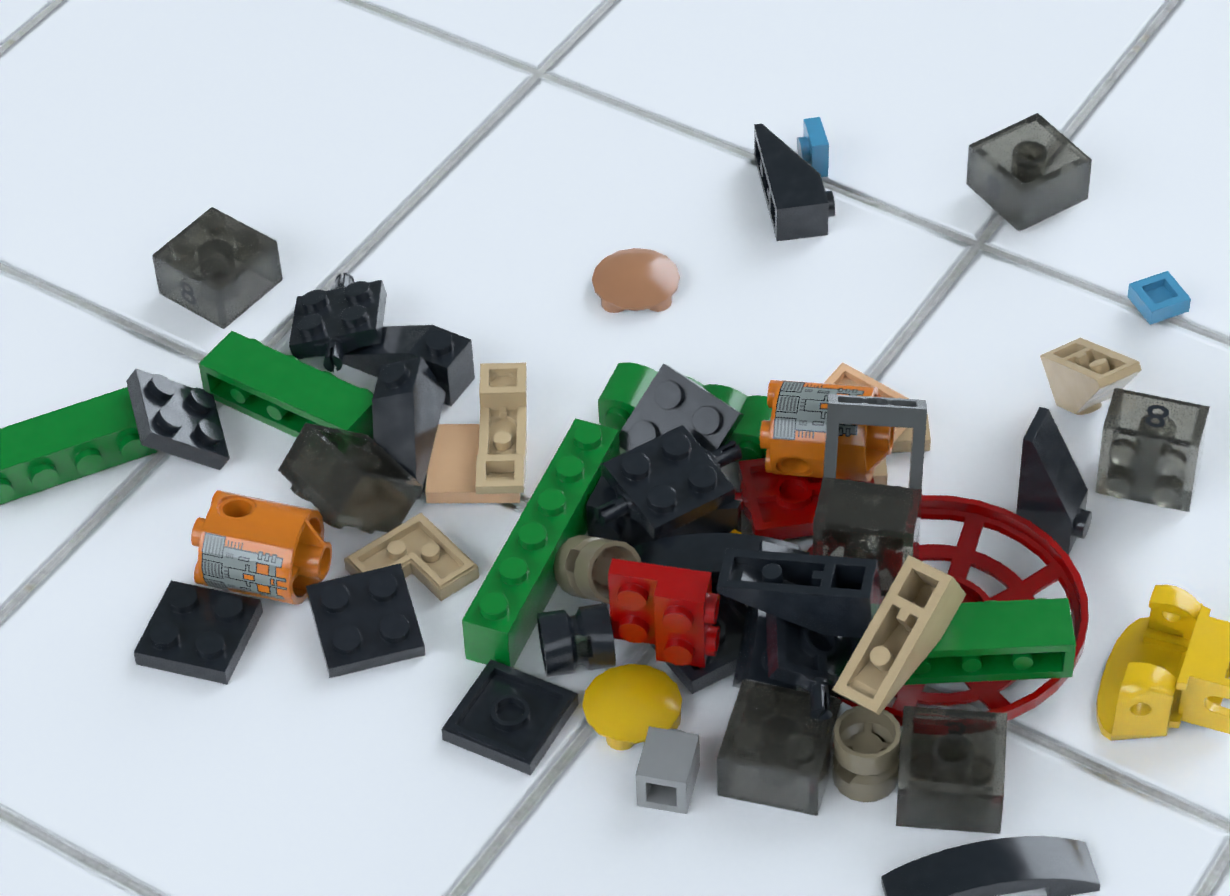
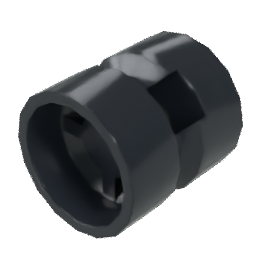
[537,603,616,677]

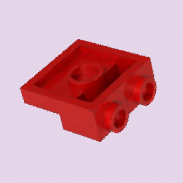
[608,558,720,668]

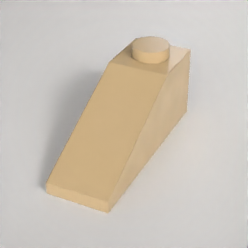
[1040,337,1142,415]
[832,555,966,715]

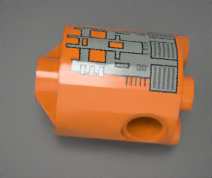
[760,380,895,482]
[191,490,332,605]

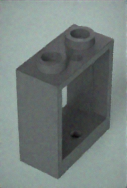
[821,394,927,531]

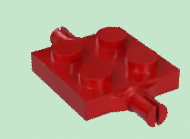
[735,458,875,540]

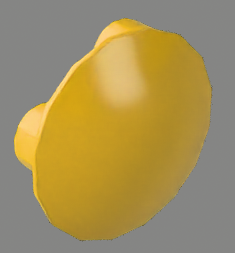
[582,664,682,751]

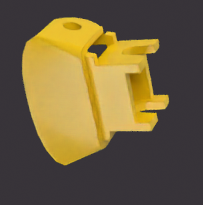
[1096,584,1230,741]

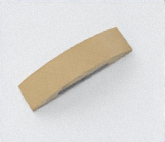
[475,362,527,494]

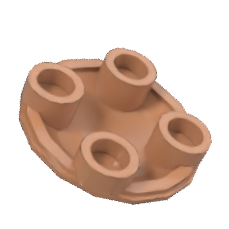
[592,248,680,313]

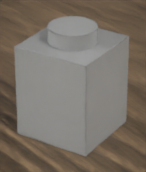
[635,727,700,814]

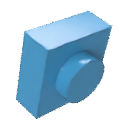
[797,117,829,177]
[1127,271,1191,325]

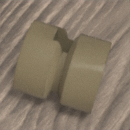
[554,535,641,604]
[832,706,901,802]

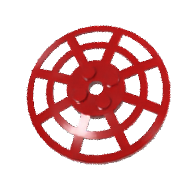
[807,495,1089,731]

